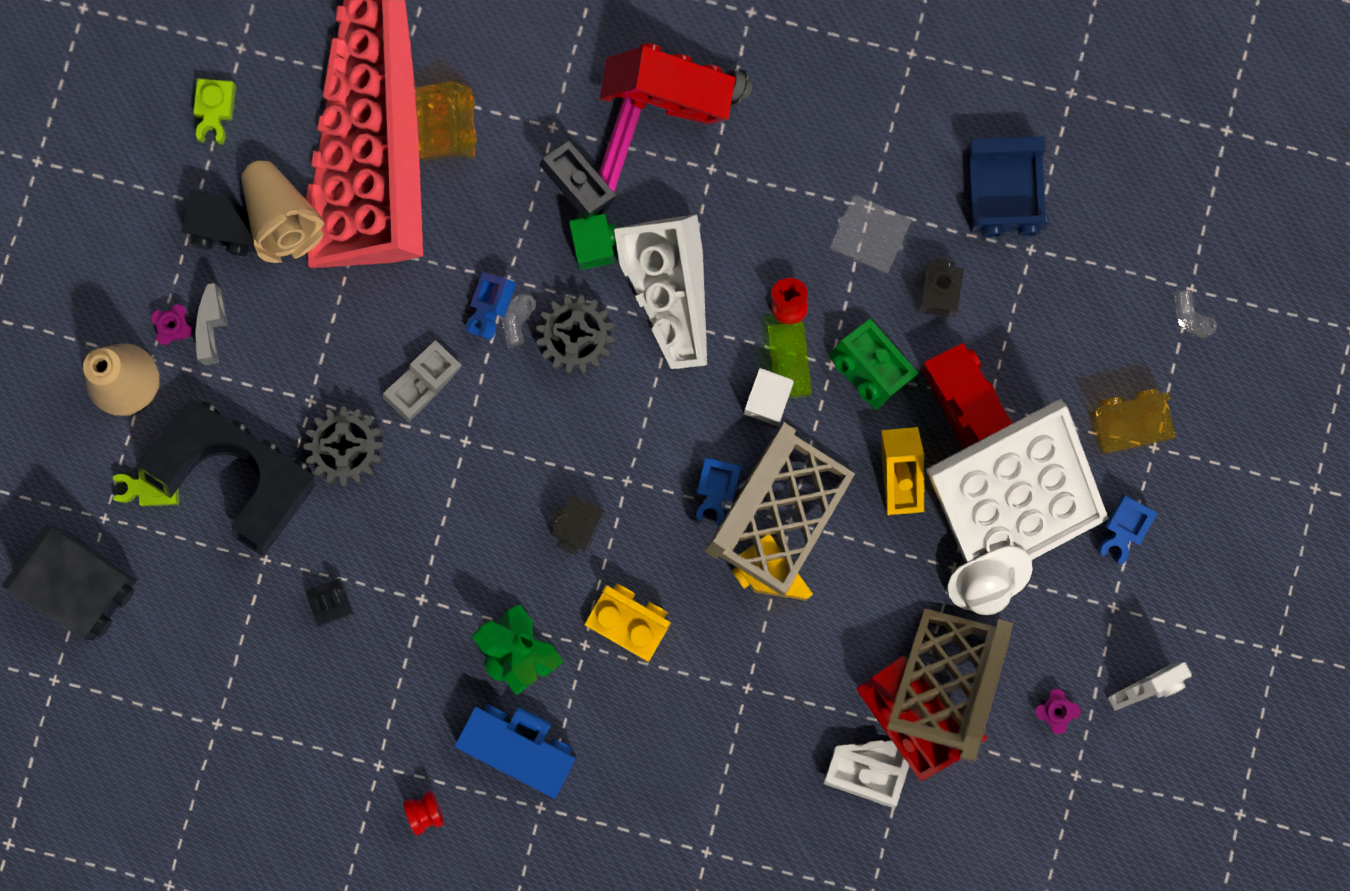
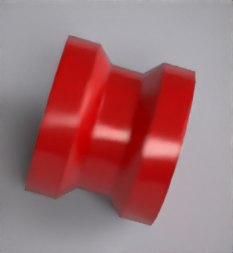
[771,278,808,324]
[403,790,445,836]

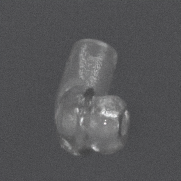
[501,294,536,347]

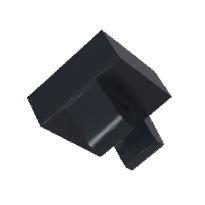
[305,578,354,627]

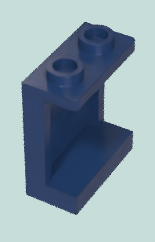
[968,136,1049,238]

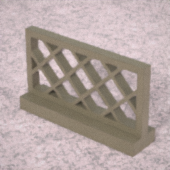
[704,422,855,596]
[888,609,1013,761]

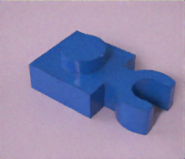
[466,272,517,340]
[696,458,741,527]
[1098,494,1157,565]

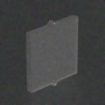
[829,194,912,274]

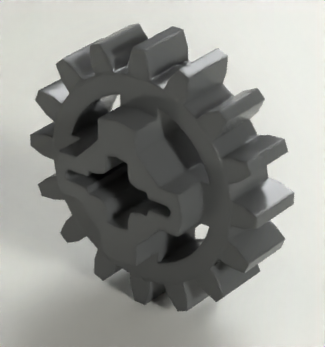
[536,295,615,376]
[303,406,386,488]

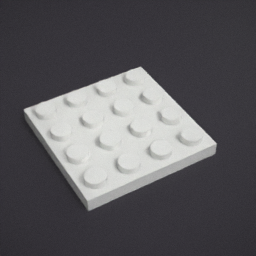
[926,399,1108,563]

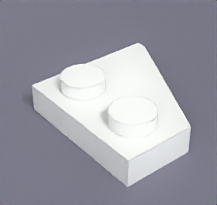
[1107,662,1192,711]
[823,740,909,808]

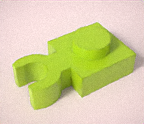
[193,79,236,144]
[113,474,179,507]

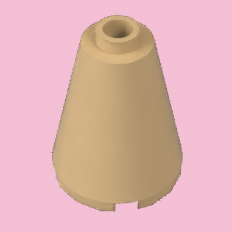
[241,161,325,263]
[83,343,160,416]

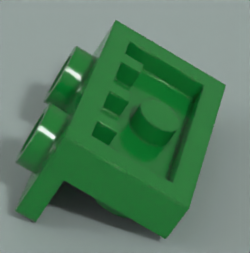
[829,319,918,410]

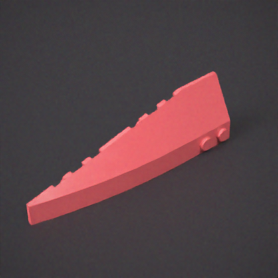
[306,0,423,268]

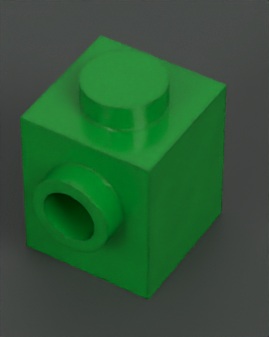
[569,213,616,270]

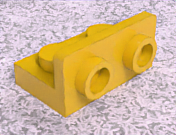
[584,583,671,662]

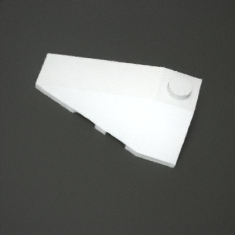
[614,215,707,369]

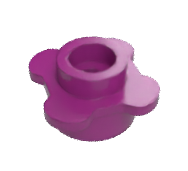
[151,304,192,345]
[1035,689,1081,734]

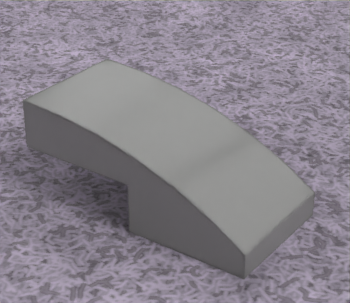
[196,283,228,365]
[383,340,462,423]

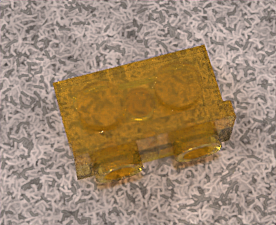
[416,80,477,161]
[1092,388,1176,455]

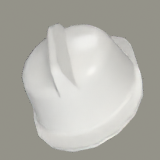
[948,546,1033,615]

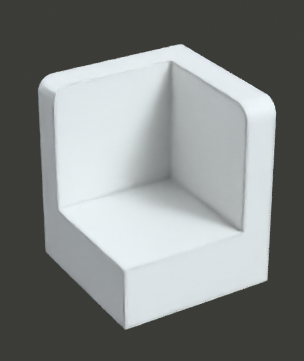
[744,368,794,427]

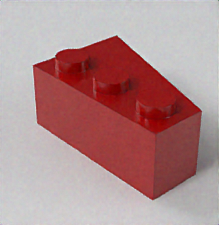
[599,43,736,124]
[921,343,1013,450]
[856,656,988,782]

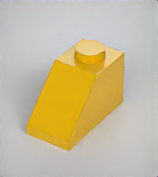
[881,427,924,515]
[731,535,813,601]

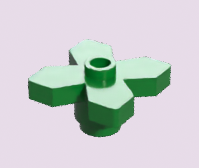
[472,605,564,695]

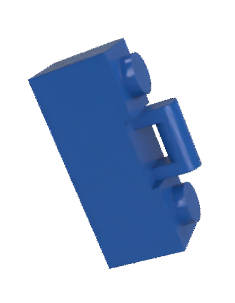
[454,704,577,799]

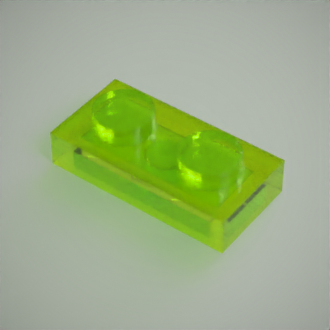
[767,322,812,398]

